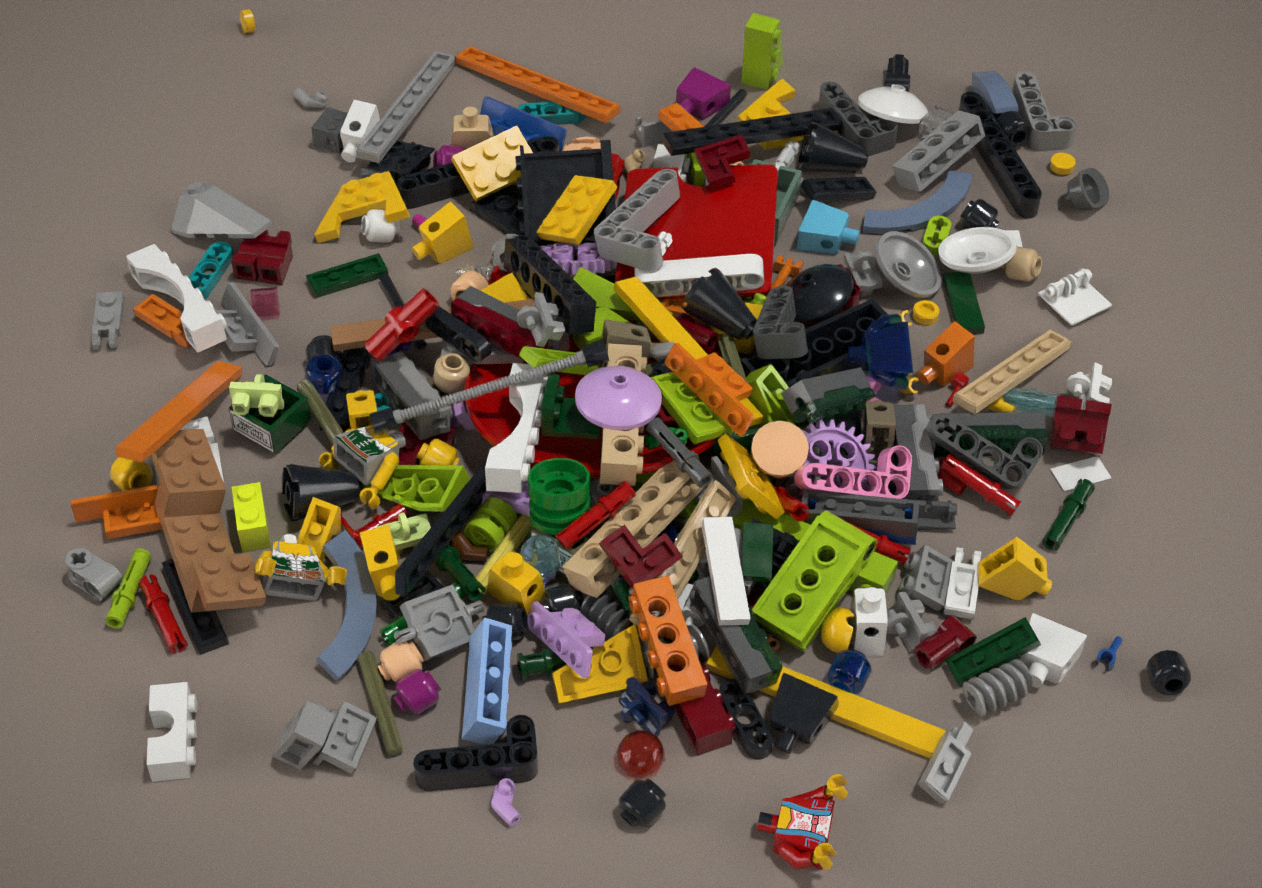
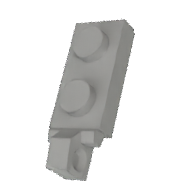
[918,722,973,804]

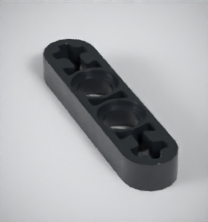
[421,306,491,362]

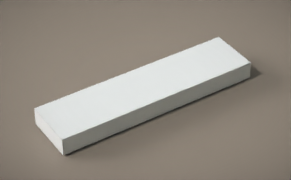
[701,517,750,626]

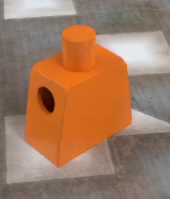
[917,321,975,386]

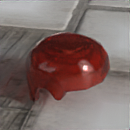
[617,730,666,777]

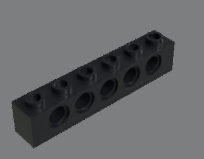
[503,235,597,335]

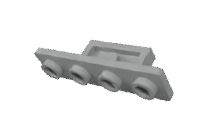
[215,282,279,366]

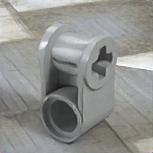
[65,548,123,601]

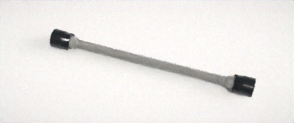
[370,340,610,435]

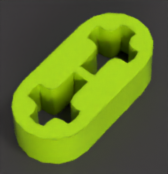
[923,215,951,257]

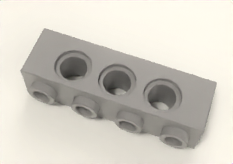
[892,110,985,192]

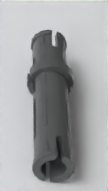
[646,418,713,488]

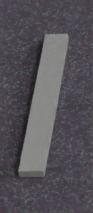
[356,51,456,163]

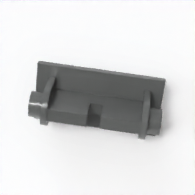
[905,498,957,529]

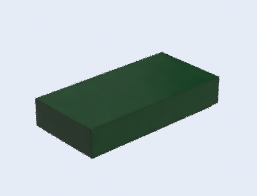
[741,522,773,582]

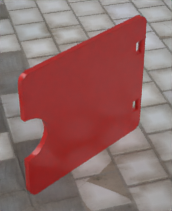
[615,164,778,299]

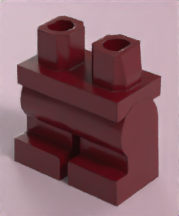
[231,230,293,285]

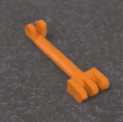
[766,255,804,296]

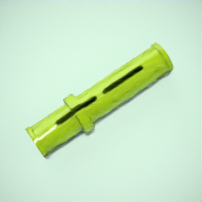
[104,548,152,629]

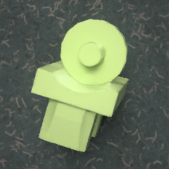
[229,374,284,417]
[376,512,431,555]

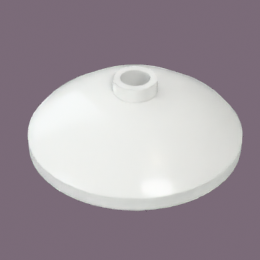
[857,85,929,124]
[938,227,1017,274]

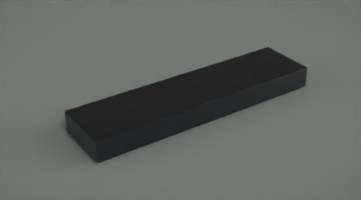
[319,347,372,432]
[161,558,229,655]

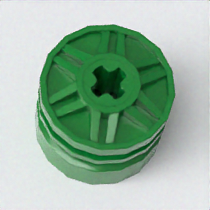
[528,458,591,535]

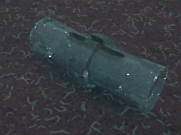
[1004,387,1061,411]

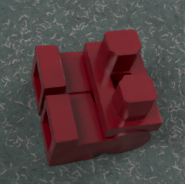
[1050,395,1112,456]

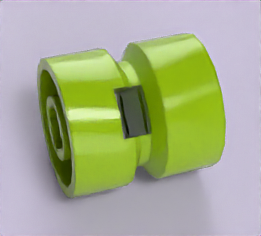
[464,497,517,552]

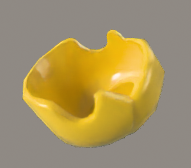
[821,607,855,656]

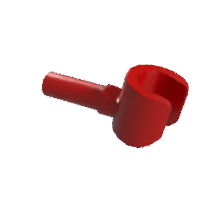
[945,372,969,407]

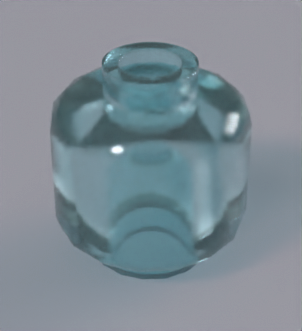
[521,535,561,579]

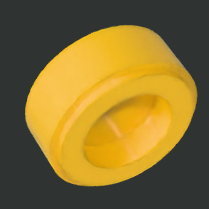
[240,9,255,33]
[1050,153,1076,175]
[912,300,940,326]

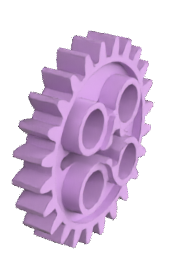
[540,242,618,275]
[789,419,876,497]

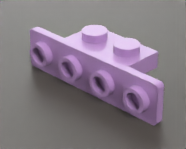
[527,601,605,678]

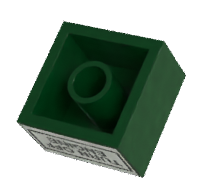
[229,374,311,454]

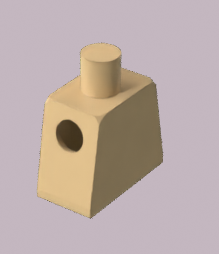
[450,107,494,150]

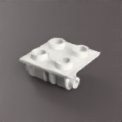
[1038,268,1112,326]

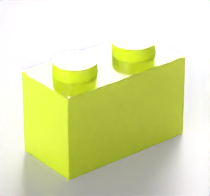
[232,482,271,552]

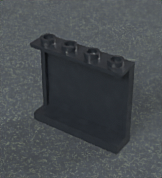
[515,140,616,246]

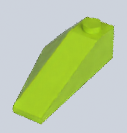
[573,267,674,321]
[363,465,470,512]

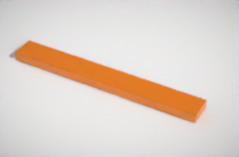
[455,46,620,123]
[116,361,242,462]

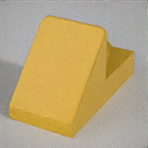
[297,497,341,562]

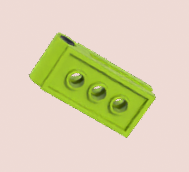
[751,510,877,653]

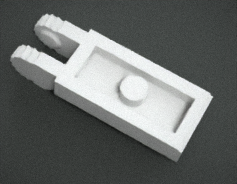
[944,547,981,620]

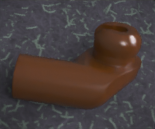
[449,532,488,562]

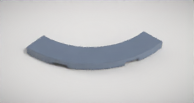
[862,170,973,234]
[316,530,377,682]

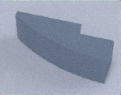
[972,70,1018,113]

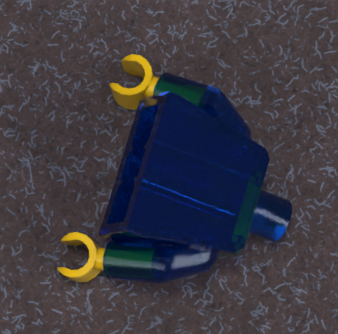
[848,310,918,394]

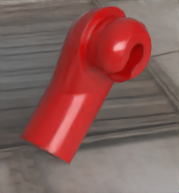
[937,457,967,496]

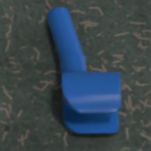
[1096,636,1123,670]

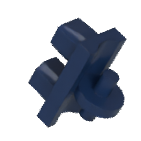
[619,676,675,738]

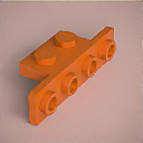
[665,343,754,436]
[70,485,162,539]

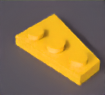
[551,624,648,703]

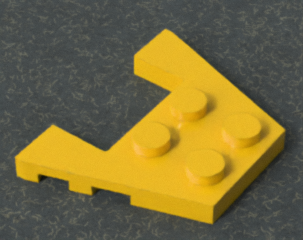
[738,79,838,150]
[314,171,410,243]

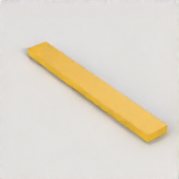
[613,277,763,427]
[706,646,946,759]

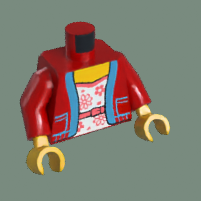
[757,774,848,870]

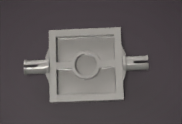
[394,584,484,661]

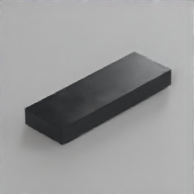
[801,177,877,202]

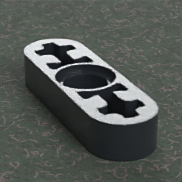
[719,679,773,759]

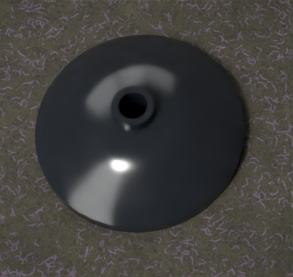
[785,264,854,324]

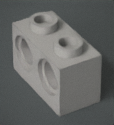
[272,701,335,770]

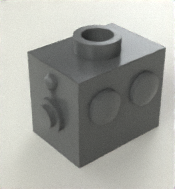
[311,107,348,154]

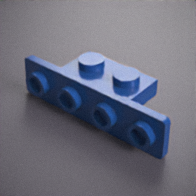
[480,96,567,151]

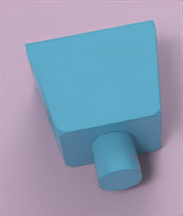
[796,200,860,255]

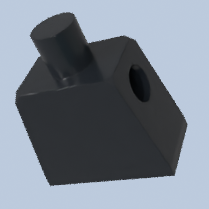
[770,673,839,754]

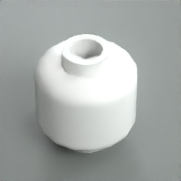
[361,209,400,243]

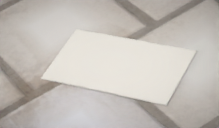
[1050,456,1112,491]

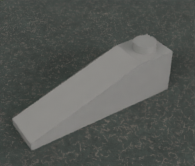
[171,181,273,238]

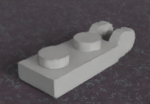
[91,291,125,350]

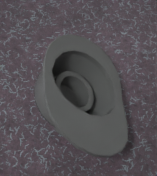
[1064,168,1109,210]

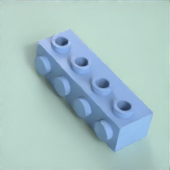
[462,618,512,745]

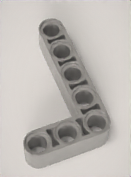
[594,169,680,271]

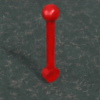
[341,513,360,541]

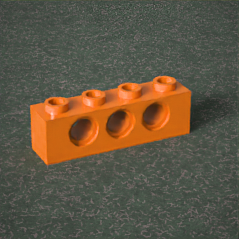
[629,575,707,706]

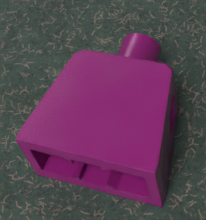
[676,67,731,120]

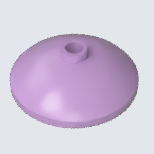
[575,366,662,430]

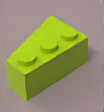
[741,13,784,90]
[746,364,809,431]

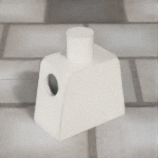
[340,100,380,162]
[850,587,888,657]
[1020,613,1087,688]

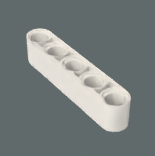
[634,254,764,297]

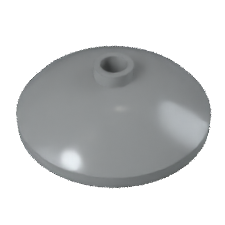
[875,231,942,298]

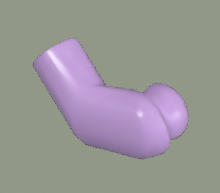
[491,778,521,827]

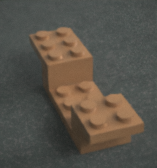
[151,429,266,613]

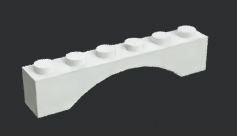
[126,244,227,352]
[485,363,548,493]

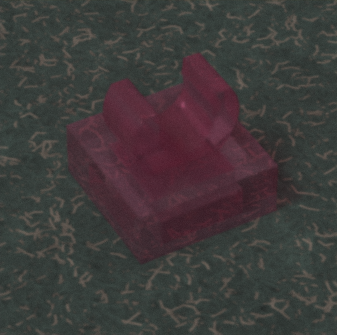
[250,287,280,317]

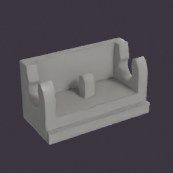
[634,105,682,147]

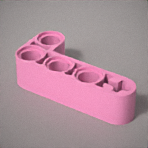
[794,446,912,499]

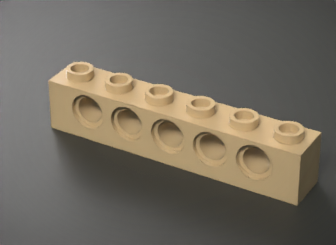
[600,343,647,486]
[562,457,703,598]

